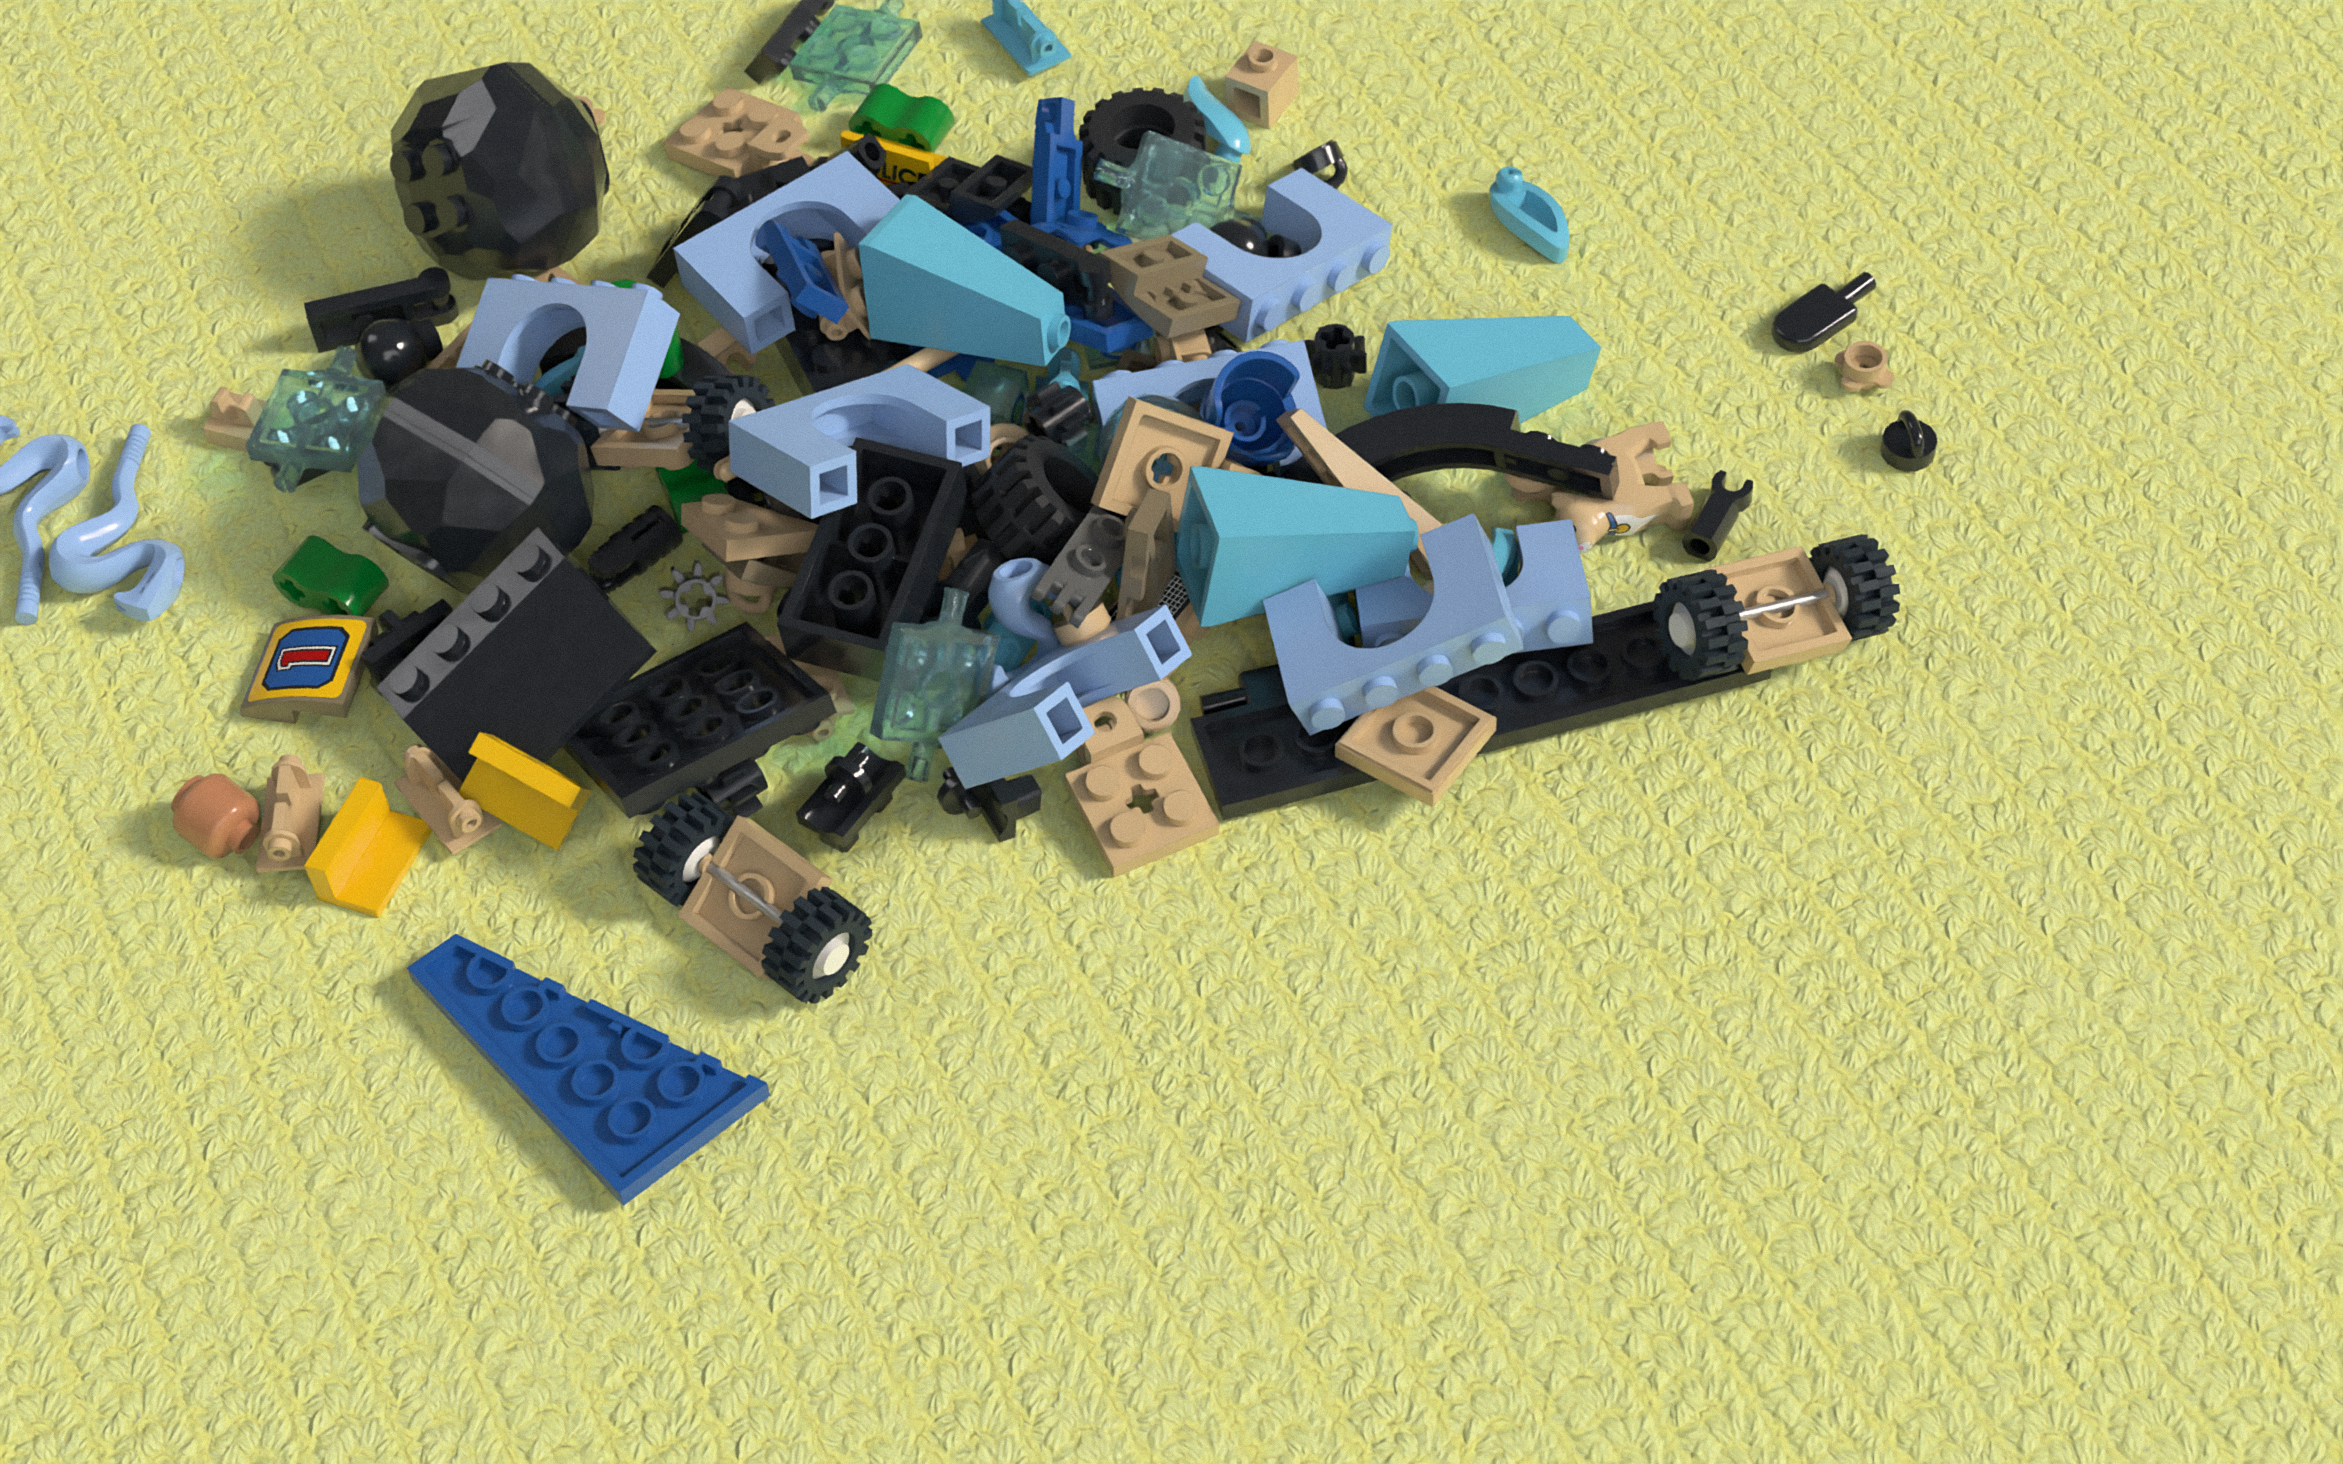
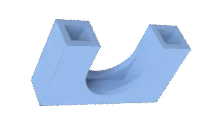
[673,151,900,355]
[1171,168,1393,343]
[456,274,680,432]
[1092,340,1327,519]
[728,364,990,519]
[1263,513,1524,735]
[1354,519,1593,653]
[938,604,1192,789]

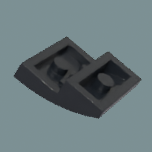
[902,154,1033,223]

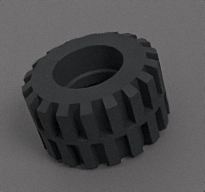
[1079,87,1208,219]
[972,435,1120,566]

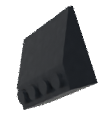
[377,527,657,783]

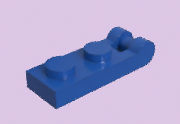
[755,219,849,324]

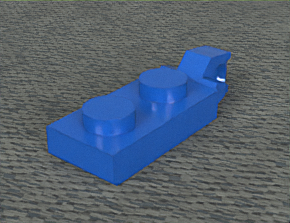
[1030,97,1083,225]

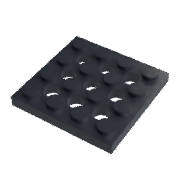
[562,622,837,819]

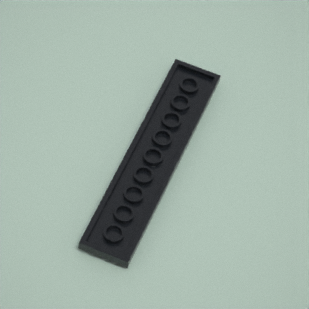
[1190,601,1772,820]

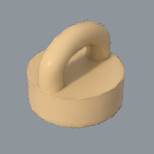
[723,567,777,615]
[1052,601,1111,647]
[1124,677,1181,732]

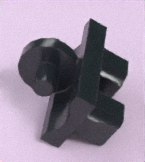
[361,598,453,696]
[796,742,906,853]
[937,767,1042,843]

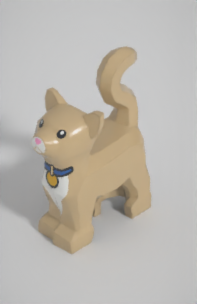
[1503,421,1694,553]

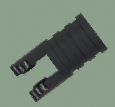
[588,505,683,594]

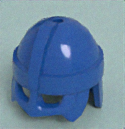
[1199,351,1300,467]

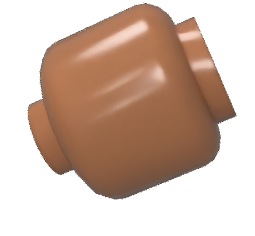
[171,773,260,859]

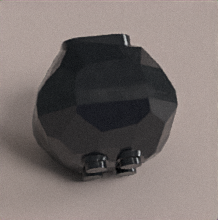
[390,62,610,281]
[358,359,594,596]

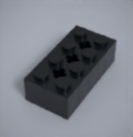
[777,437,969,686]

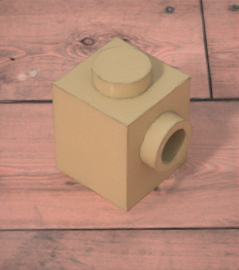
[1225,41,1299,129]

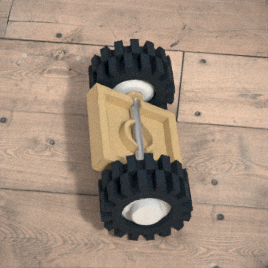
[554,374,776,474]
[1653,534,1900,681]
[633,792,872,1004]

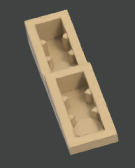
[1276,408,1443,580]

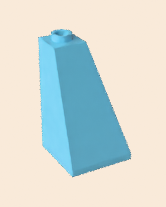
[858,194,1071,367]
[1363,316,1601,424]
[1175,466,1419,627]

